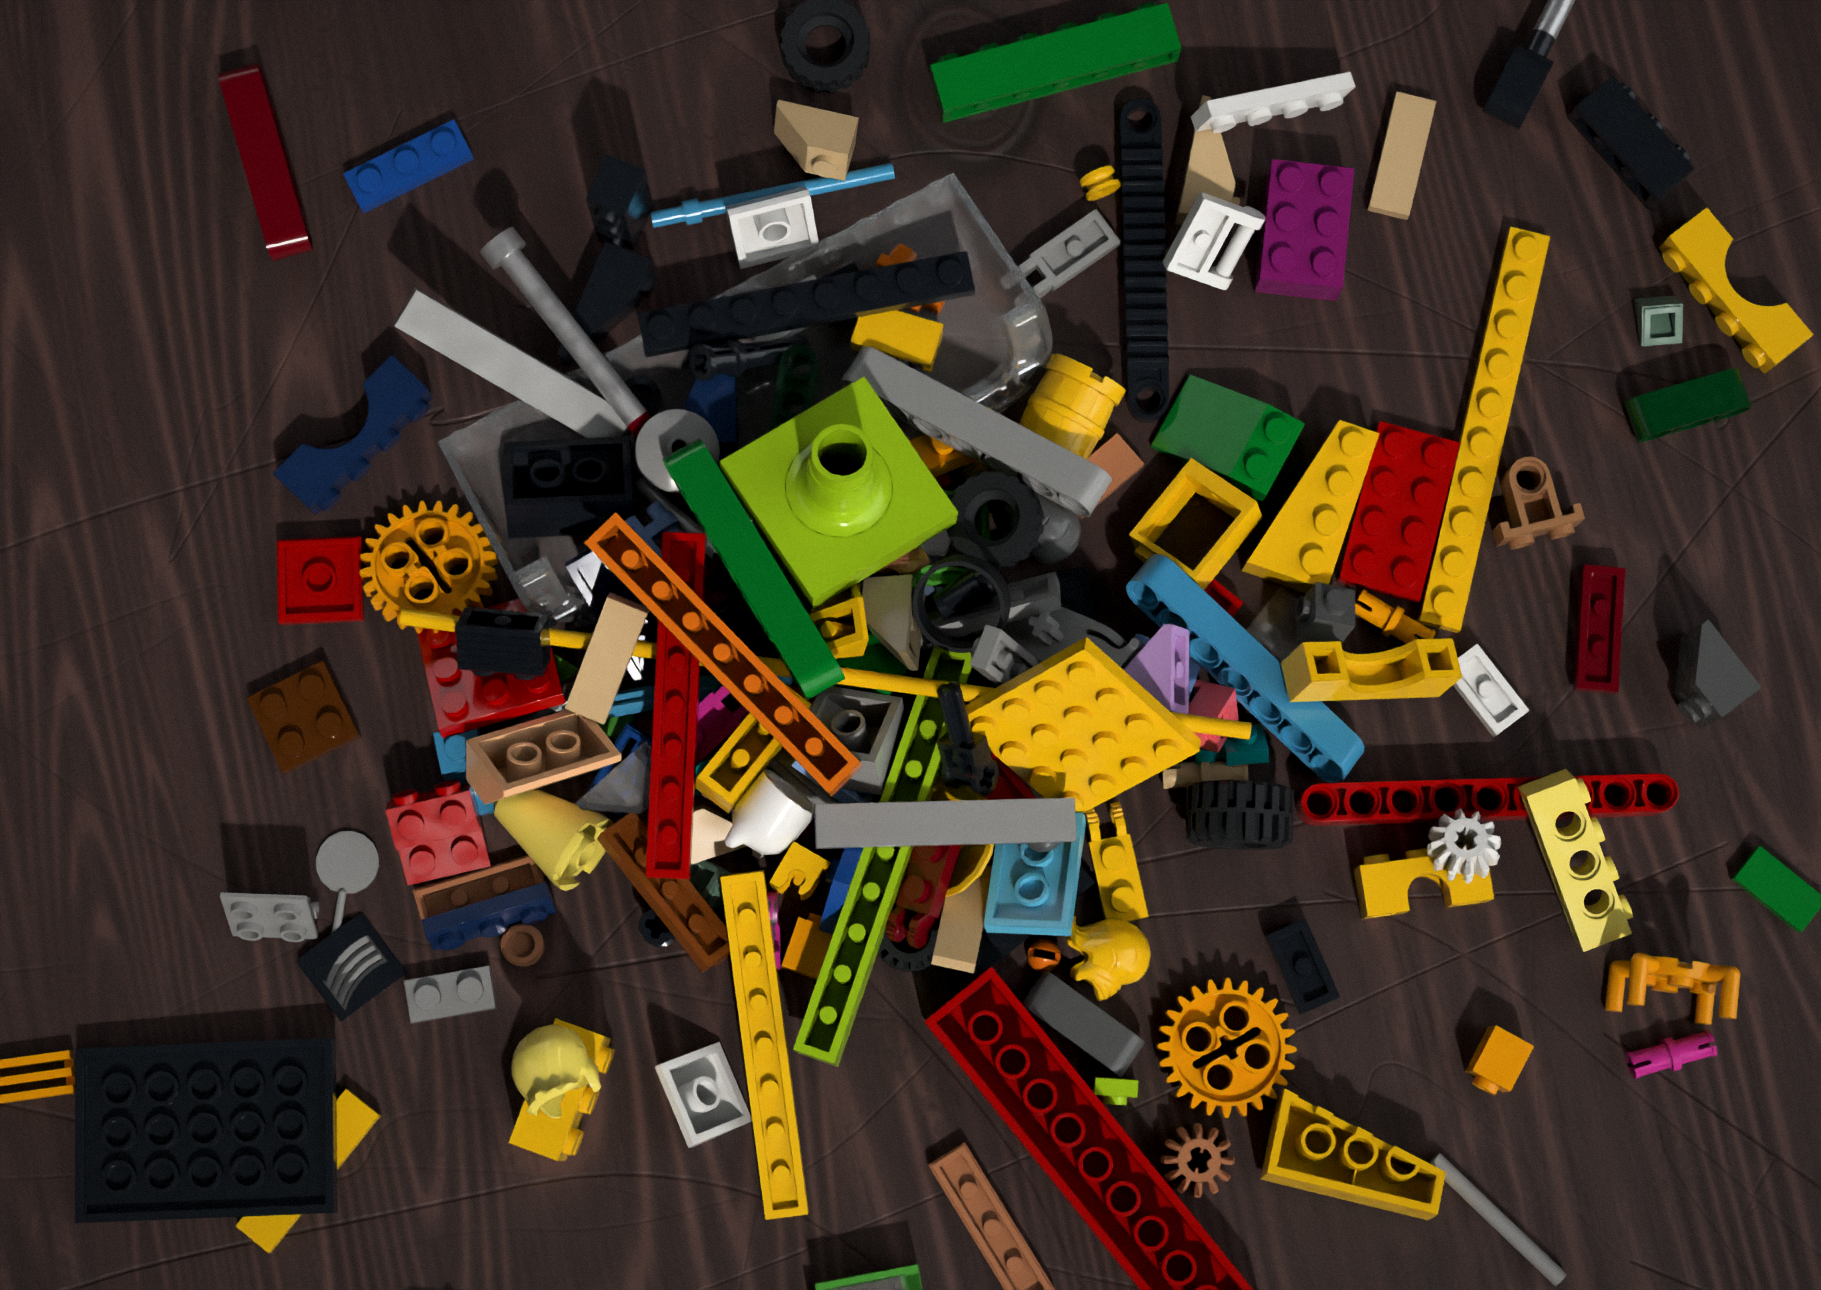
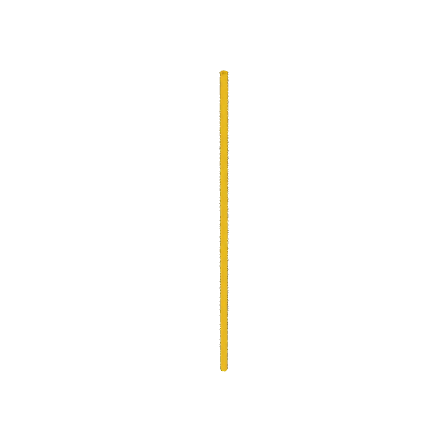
[400,608,1252,740]

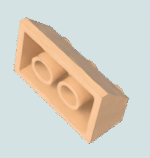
[466,710,622,805]

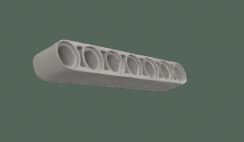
[840,346,1112,517]

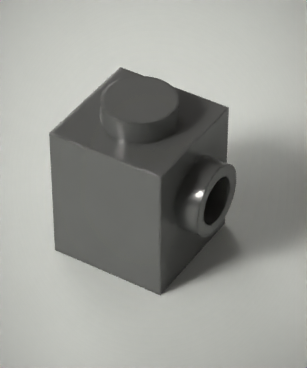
[1295,582,1355,643]

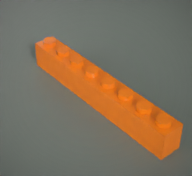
[584,512,863,797]

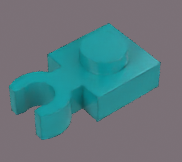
[1195,723,1269,766]

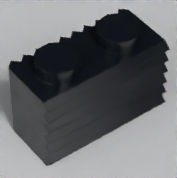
[455,606,551,680]

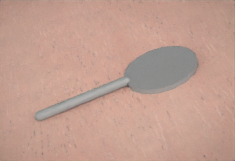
[316,831,380,934]

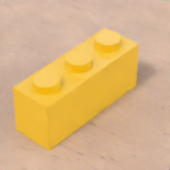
[695,682,812,814]

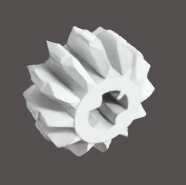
[1427,808,1501,884]

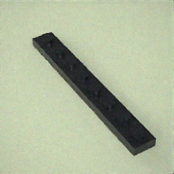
[637,251,975,357]

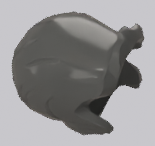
[1002,491,1081,564]

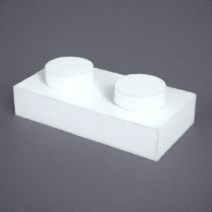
[1453,644,1529,737]

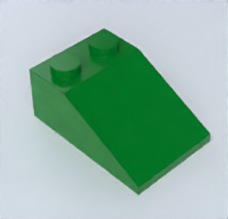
[1151,374,1305,506]

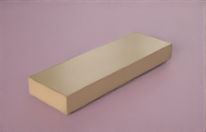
[1367,92,1436,220]
[565,592,649,725]
[931,865,992,973]

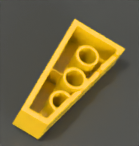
[1260,1088,1446,1220]

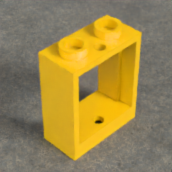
[1129,458,1263,590]

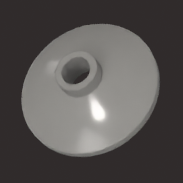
[635,409,720,493]

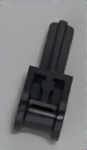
[937,681,999,797]

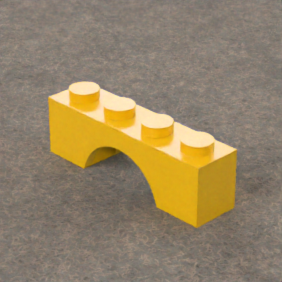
[1659,207,1813,374]
[1281,638,1462,702]

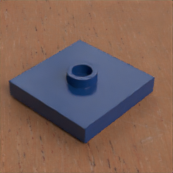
[818,848,863,935]

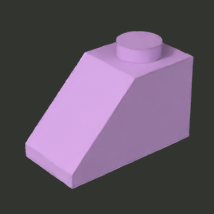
[1124,624,1189,714]

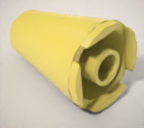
[493,789,613,891]

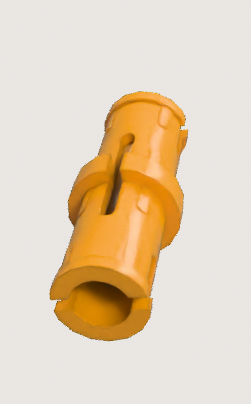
[1355,589,1436,644]

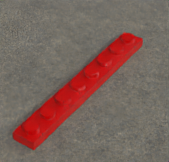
[645,532,707,880]

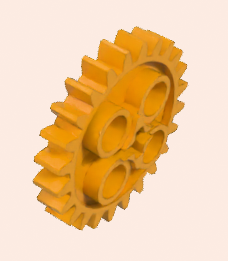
[359,500,498,634]
[1156,978,1297,1118]

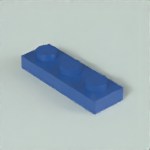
[343,119,474,214]

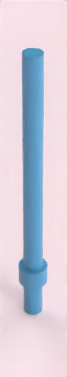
[650,163,895,228]

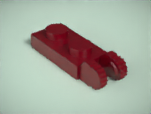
[886,845,961,948]

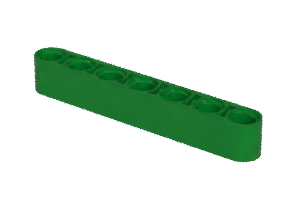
[662,438,845,700]

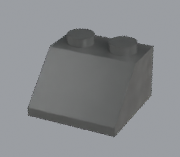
[1675,619,1762,729]

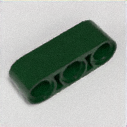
[1624,368,1752,443]

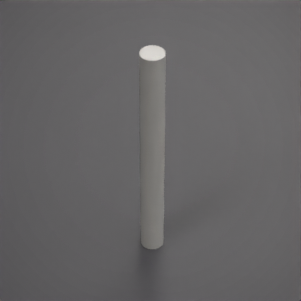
[1429,1152,1567,1286]

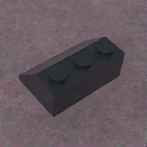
[504,437,634,539]

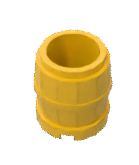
[1019,353,1126,460]

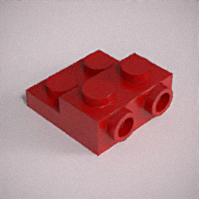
[385,780,491,886]

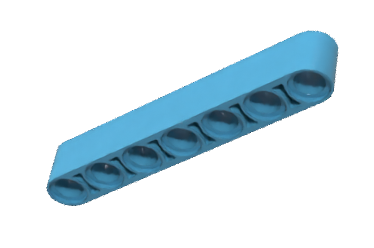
[1126,554,1364,783]

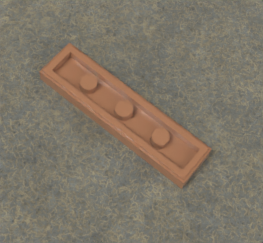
[928,1142,1055,1290]

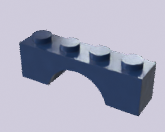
[273,355,433,516]

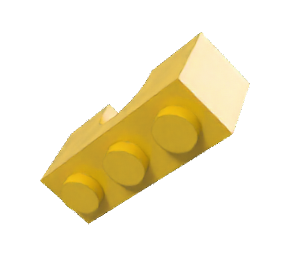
[1353,844,1494,920]

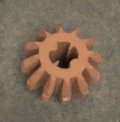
[1160,1123,1235,1198]

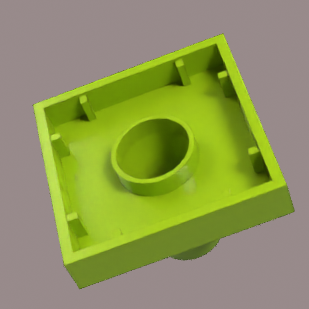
[720,376,958,610]

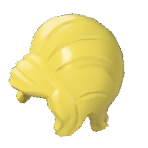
[511,1025,601,1119]

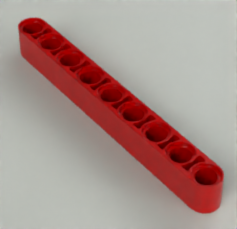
[1296,773,1679,826]

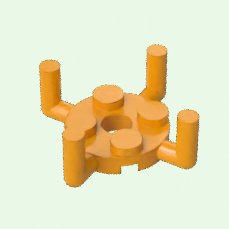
[1605,952,1741,1025]

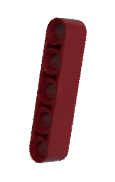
[218,62,313,262]

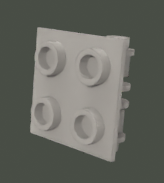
[220,892,319,942]

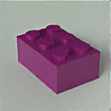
[1254,159,1355,301]

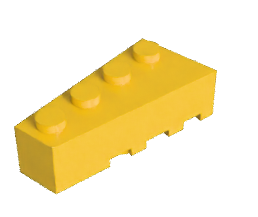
[1242,420,1379,593]

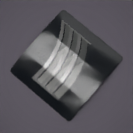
[297,913,406,1021]

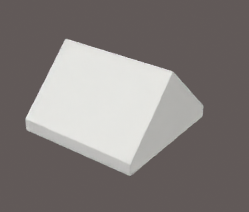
[724,186,820,269]
[655,1042,752,1148]

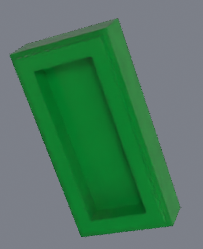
[1731,846,1821,933]

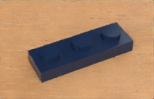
[422,882,557,951]

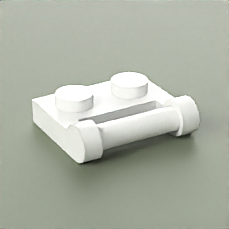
[1162,192,1266,290]

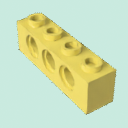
[1518,769,1633,952]

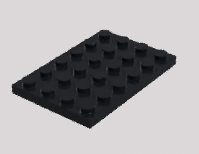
[75,1038,338,1223]

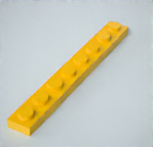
[720,870,809,1220]

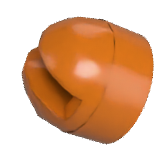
[1027,938,1061,973]

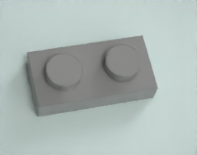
[404,966,497,1024]

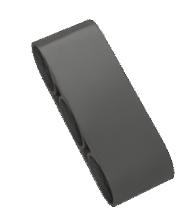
[1021,970,1145,1078]

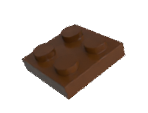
[246,661,361,775]

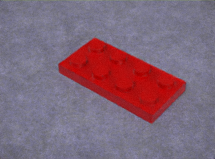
[1337,421,1460,603]

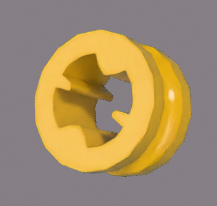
[1079,165,1121,201]

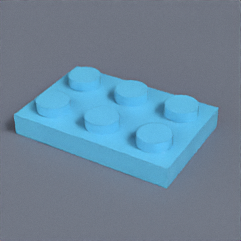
[984,813,1086,936]

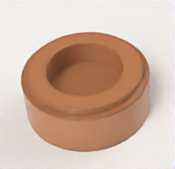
[501,923,545,967]

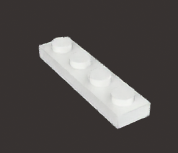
[1191,72,1356,133]

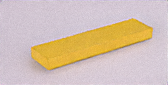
[236,1089,381,1253]

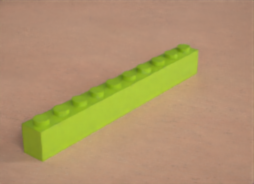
[793,645,976,1067]

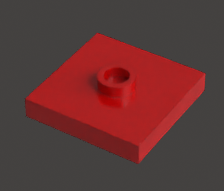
[277,536,365,625]

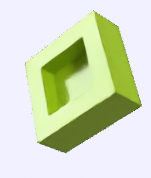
[1092,1076,1139,1105]

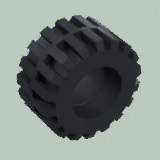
[1185,780,1294,850]

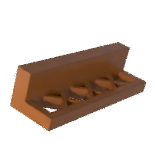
[597,811,730,973]

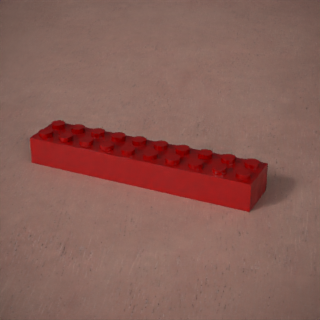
[924,967,1253,1290]

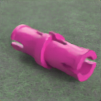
[1625,1029,1717,1079]

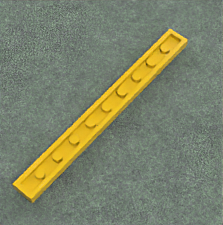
[1417,226,1551,633]

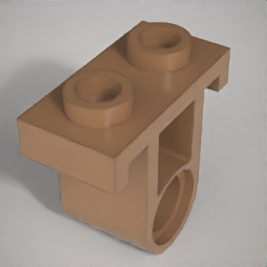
[1492,457,1585,550]

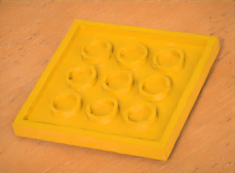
[965,637,1201,813]

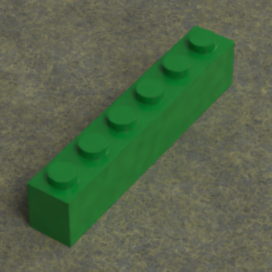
[930,2,1181,123]

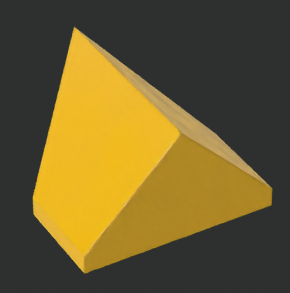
[807,584,869,659]

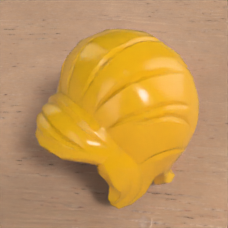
[1065,916,1151,1001]

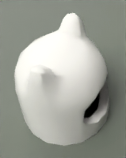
[725,769,814,859]

